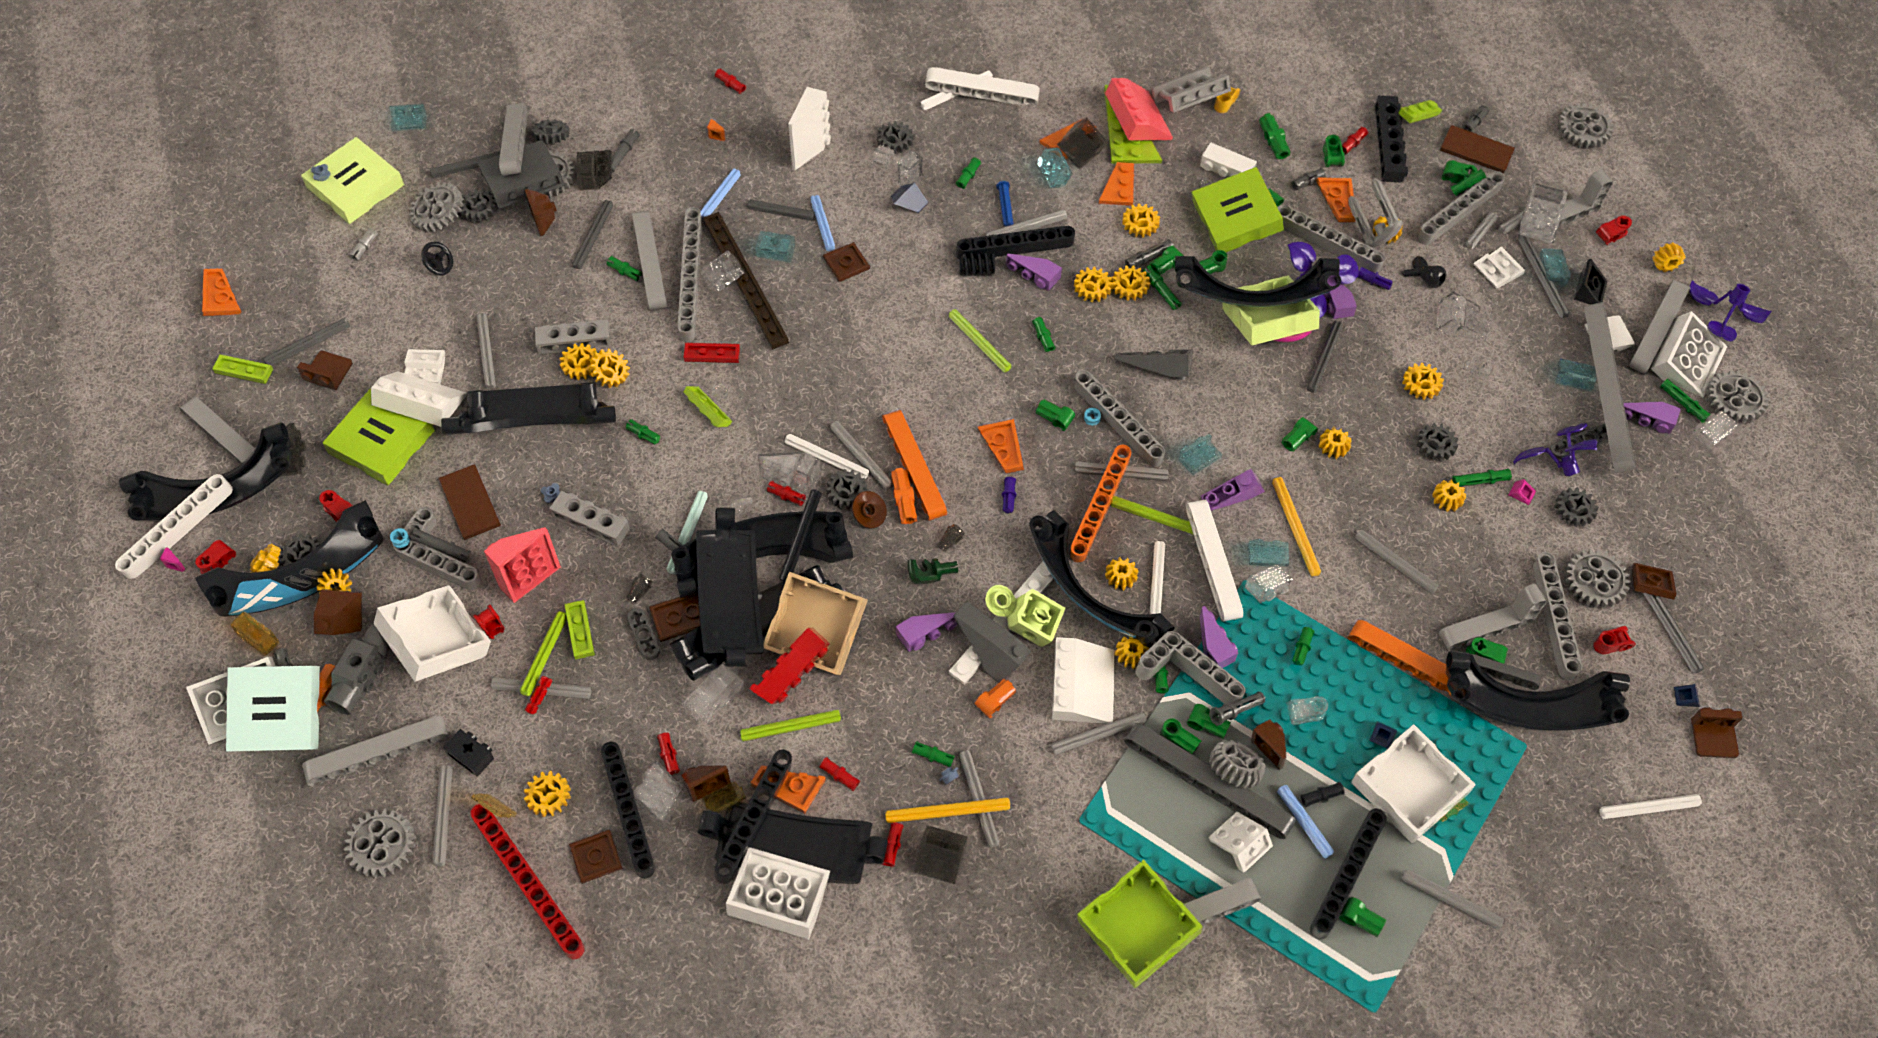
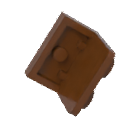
[297,351,353,390]
[1691,707,1743,758]

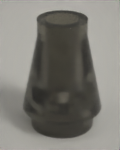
[937,524,965,552]
[626,574,653,604]

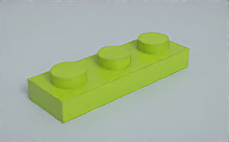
[1399,100,1442,123]
[212,354,273,384]
[683,386,732,428]
[564,600,595,660]

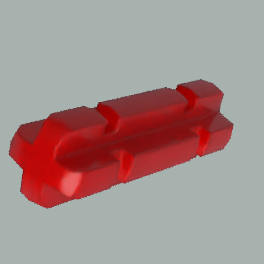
[525,676,552,715]

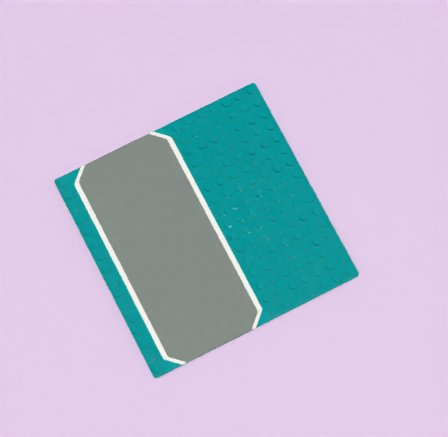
[1079,580,1527,1013]

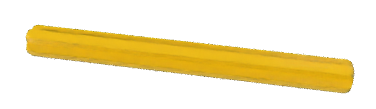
[1272,477,1321,576]
[885,798,1010,823]

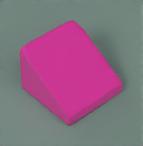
[1508,479,1536,505]
[160,547,185,572]

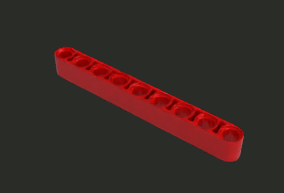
[471,803,585,959]

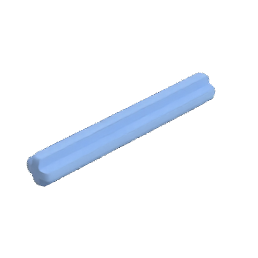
[700,168,741,219]
[811,195,835,251]
[1277,785,1334,859]

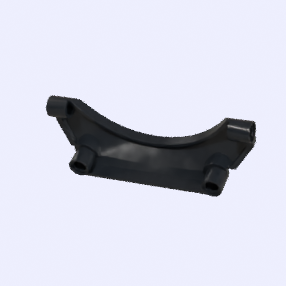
[441,382,616,435]

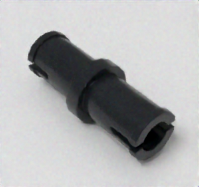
[1300,782,1345,807]

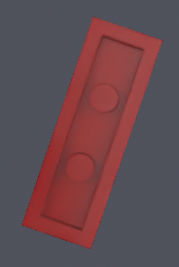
[683,343,740,363]

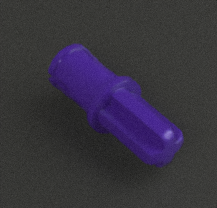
[1357,267,1393,290]
[1002,477,1017,514]

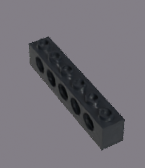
[1375,95,1408,183]

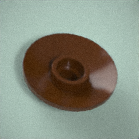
[852,491,887,529]

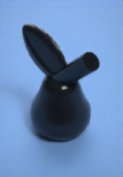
[1404,256,1446,288]

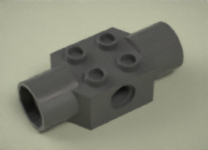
[324,624,390,715]

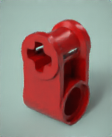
[1596,215,1632,245]
[319,490,352,522]
[195,540,236,574]
[473,604,505,639]
[1593,626,1636,655]

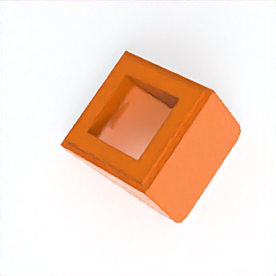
[707,119,725,141]

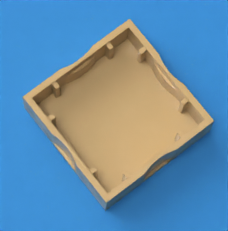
[764,572,868,675]

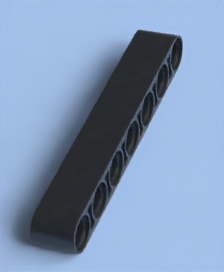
[956,226,1075,260]
[601,741,655,879]
[715,749,792,884]
[1310,808,1387,939]

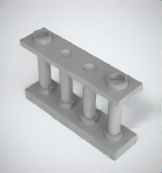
[1151,67,1231,113]

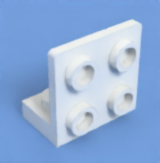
[1209,812,1273,873]

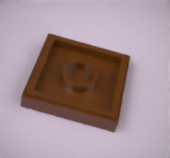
[823,242,870,282]
[1632,563,1677,600]
[569,829,623,884]

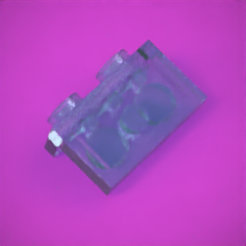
[390,104,427,131]
[1540,248,1571,287]
[1555,358,1597,392]
[1179,434,1222,476]
[1247,539,1289,567]

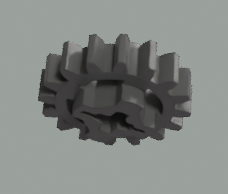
[532,119,570,144]
[877,121,913,154]
[460,188,497,223]
[1416,423,1459,462]
[826,469,868,509]
[1554,487,1599,527]
[279,533,321,567]

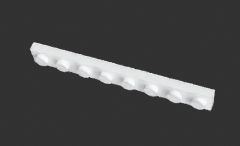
[949,562,1054,685]

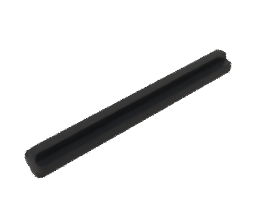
[779,489,822,581]

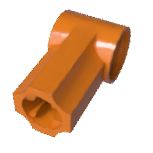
[975,679,1016,718]

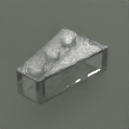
[682,662,752,724]

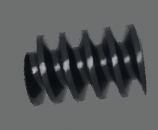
[959,253,995,276]

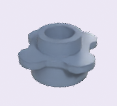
[311,164,331,181]
[541,483,560,503]
[939,767,959,785]

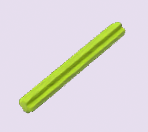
[949,309,1011,372]
[1111,496,1194,535]
[520,611,567,697]
[740,710,841,741]

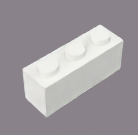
[1200,142,1257,178]

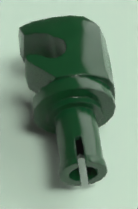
[907,558,958,585]

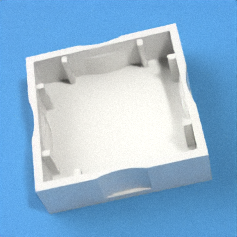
[374,585,491,682]
[1351,725,1476,844]

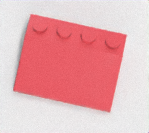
[1105,78,1173,140]
[484,527,561,603]

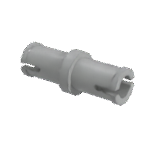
[348,228,378,261]

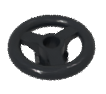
[421,241,454,276]

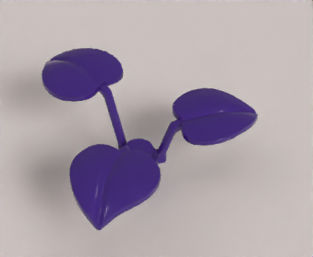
[1287,242,1359,318]
[1689,280,1772,341]
[1513,423,1597,476]

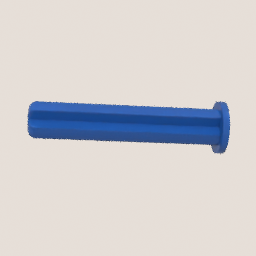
[996,181,1013,226]

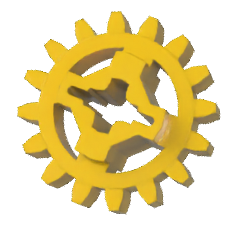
[1122,203,1160,238]
[1111,265,1150,301]
[1074,267,1113,302]
[560,343,600,380]
[589,349,630,388]
[1402,363,1444,400]
[250,544,281,573]
[524,771,571,817]

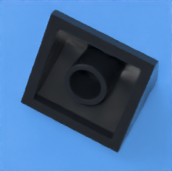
[1574,259,1608,305]

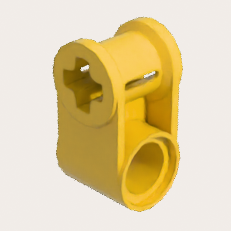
[1214,87,1240,113]

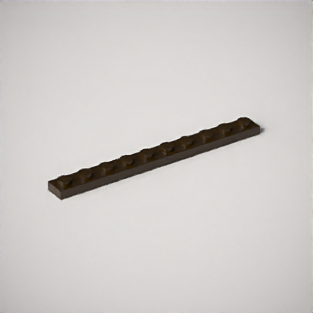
[703,212,789,350]

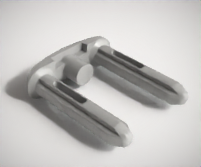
[1348,178,1403,247]

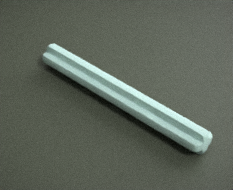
[666,491,708,574]

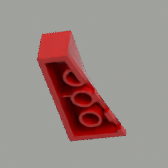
[749,627,830,704]

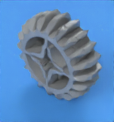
[1209,740,1266,789]

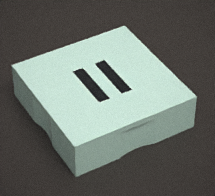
[226,666,320,751]

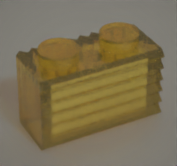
[231,611,280,656]

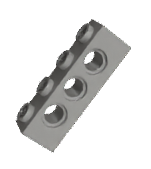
[535,319,611,354]
[549,491,630,547]

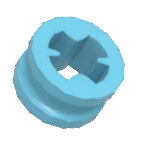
[1084,408,1101,425]
[390,528,410,548]

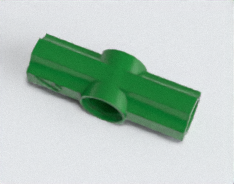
[1259,113,1291,160]

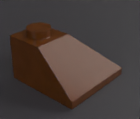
[525,189,557,237]
[314,589,362,635]
[1251,719,1287,770]
[681,765,731,803]

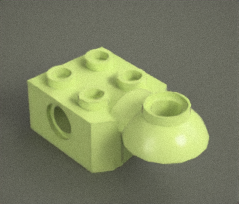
[985,585,1065,647]

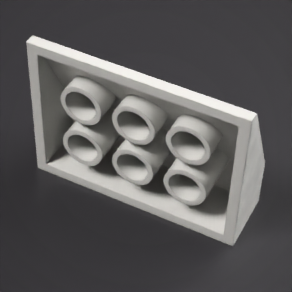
[789,87,831,170]
[1650,311,1727,398]
[371,371,467,427]
[1052,637,1114,724]
[186,657,276,745]
[726,847,830,939]

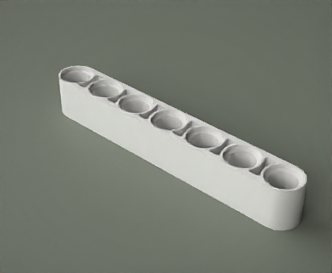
[925,67,1040,106]
[115,474,233,579]
[1186,500,1243,621]

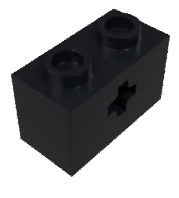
[443,729,494,777]

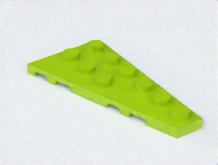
[1104,85,1162,164]

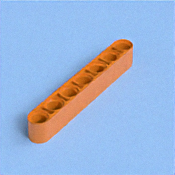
[882,410,947,521]
[1069,445,1131,562]
[1348,620,1459,696]

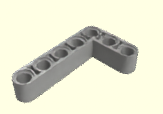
[1522,169,1613,238]
[393,506,481,590]
[1438,584,1547,651]
[1135,631,1245,703]

